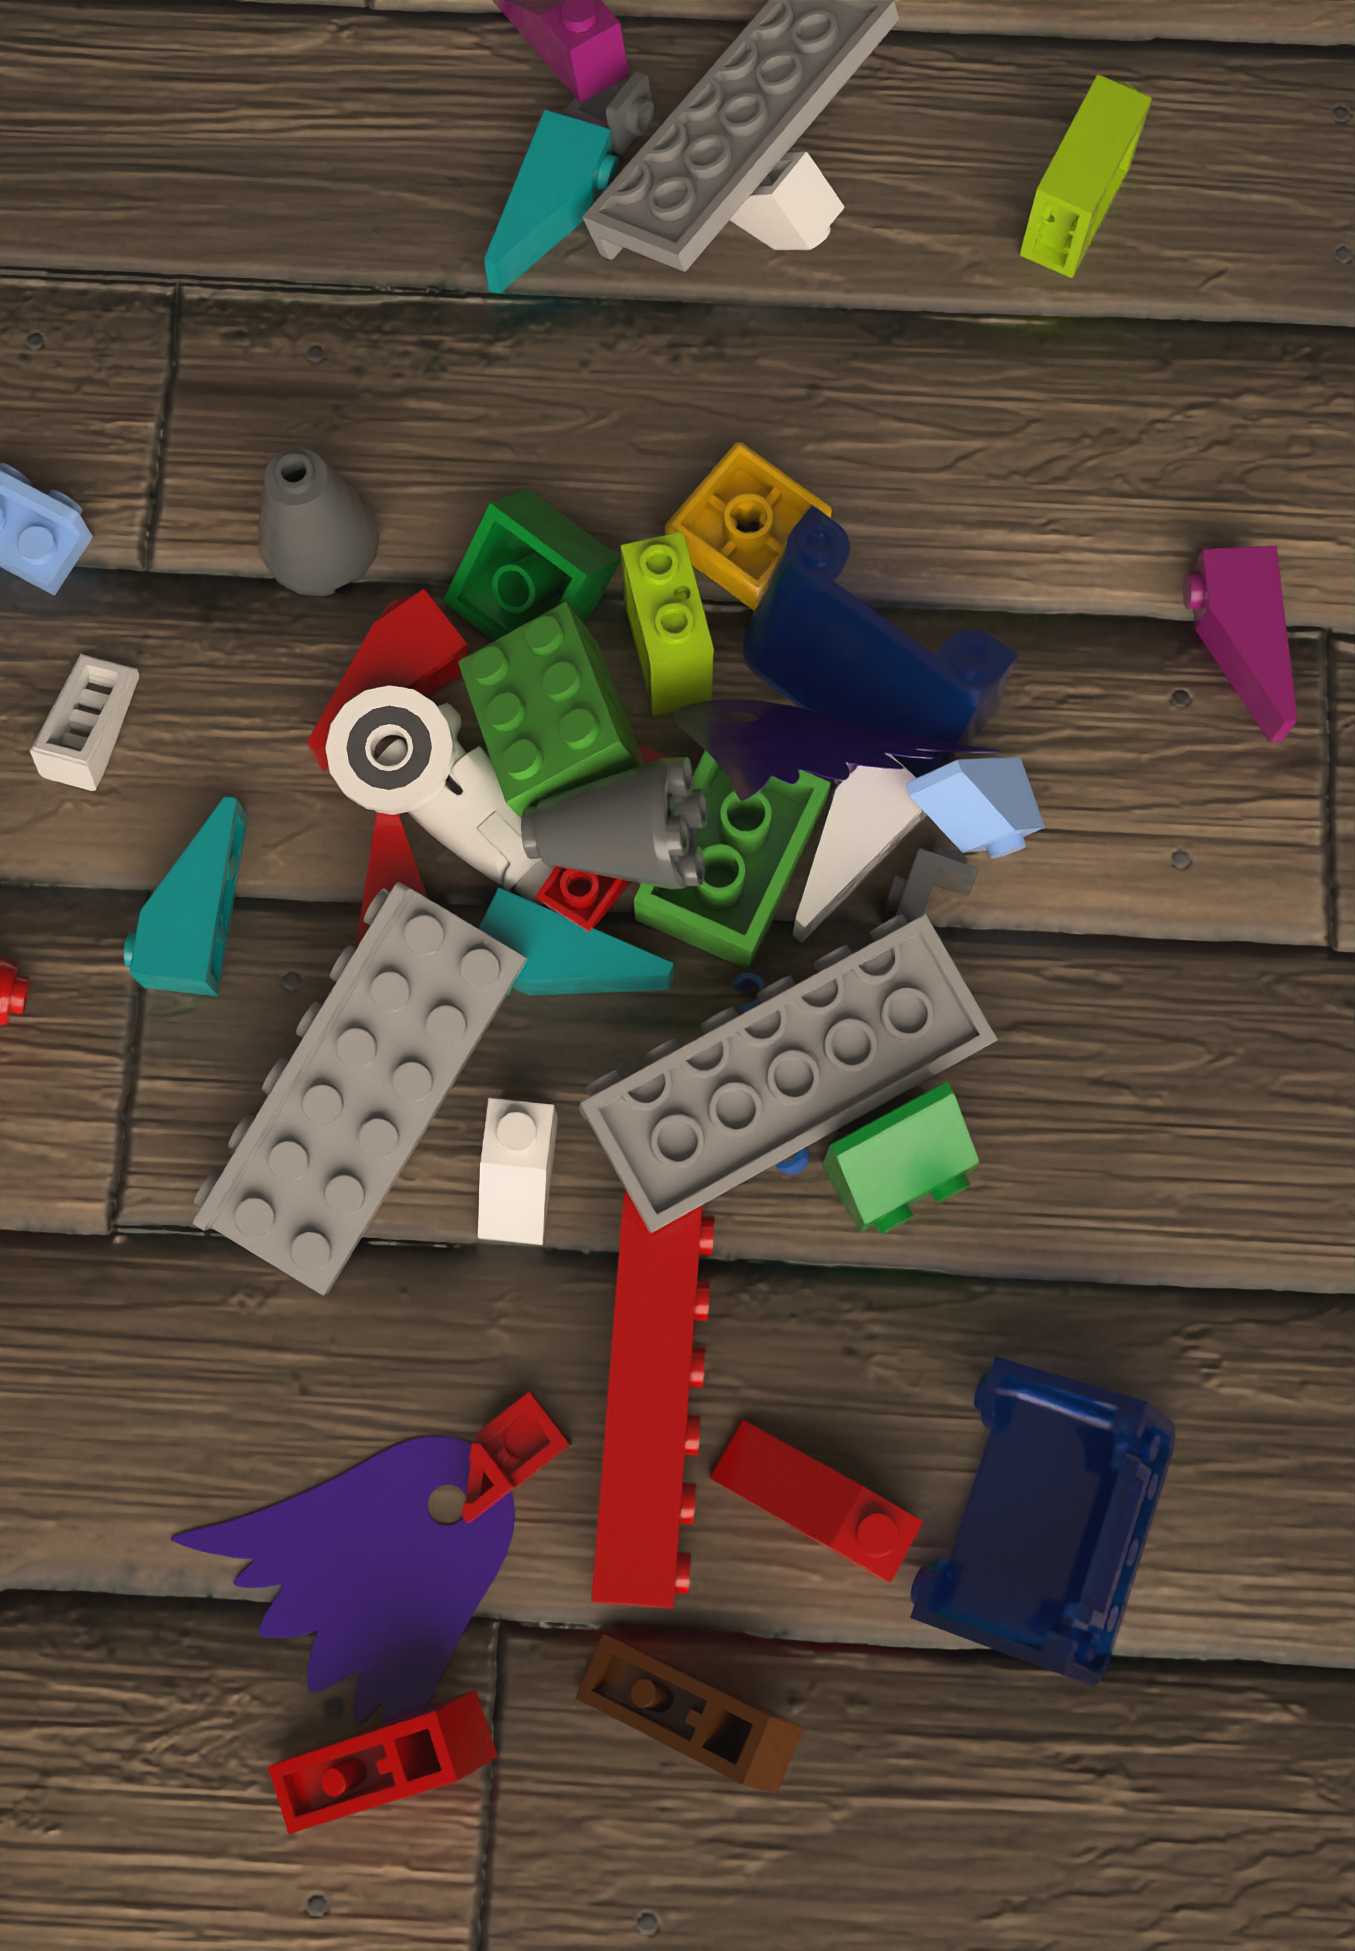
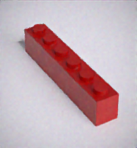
[591,1192,715,1609]

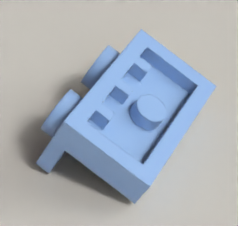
[0,463,93,596]

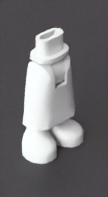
[376,703,556,905]

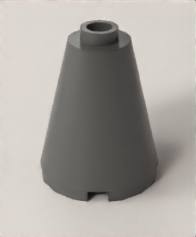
[257,447,379,596]

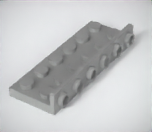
[582,0,899,272]
[192,882,528,1296]
[579,914,998,1234]

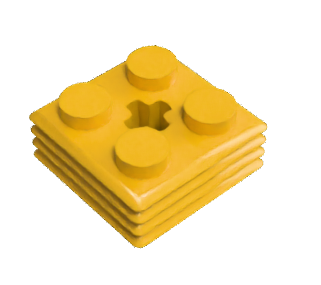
[665,442,832,611]

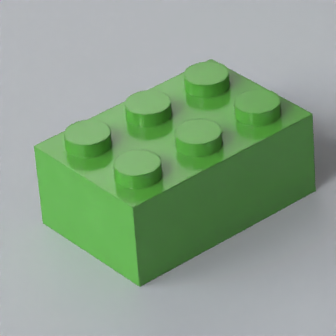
[458,602,645,819]
[634,750,831,971]

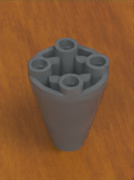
[521,756,708,889]

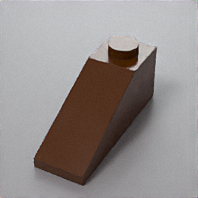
[576,1634,804,1794]

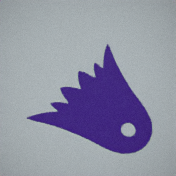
[673,699,998,801]
[171,1436,515,1723]

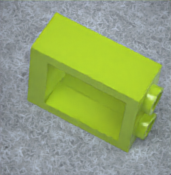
[1020,74,1153,279]
[620,531,714,717]

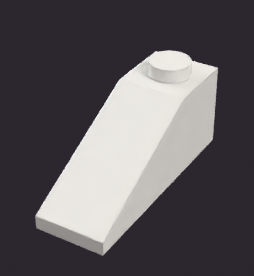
[792,754,927,943]

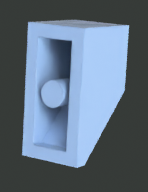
[906,757,1045,859]

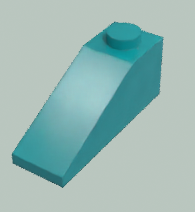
[484,109,619,294]
[124,797,248,996]
[479,887,674,996]

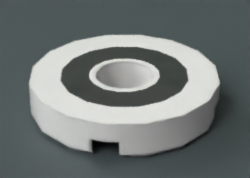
[325,685,456,815]

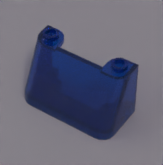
[742,505,1018,778]
[910,1356,1176,1686]

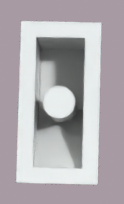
[730,151,844,250]
[478,1098,558,1245]

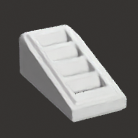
[30,654,140,791]

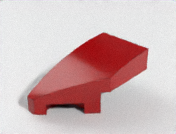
[462,1391,572,1524]

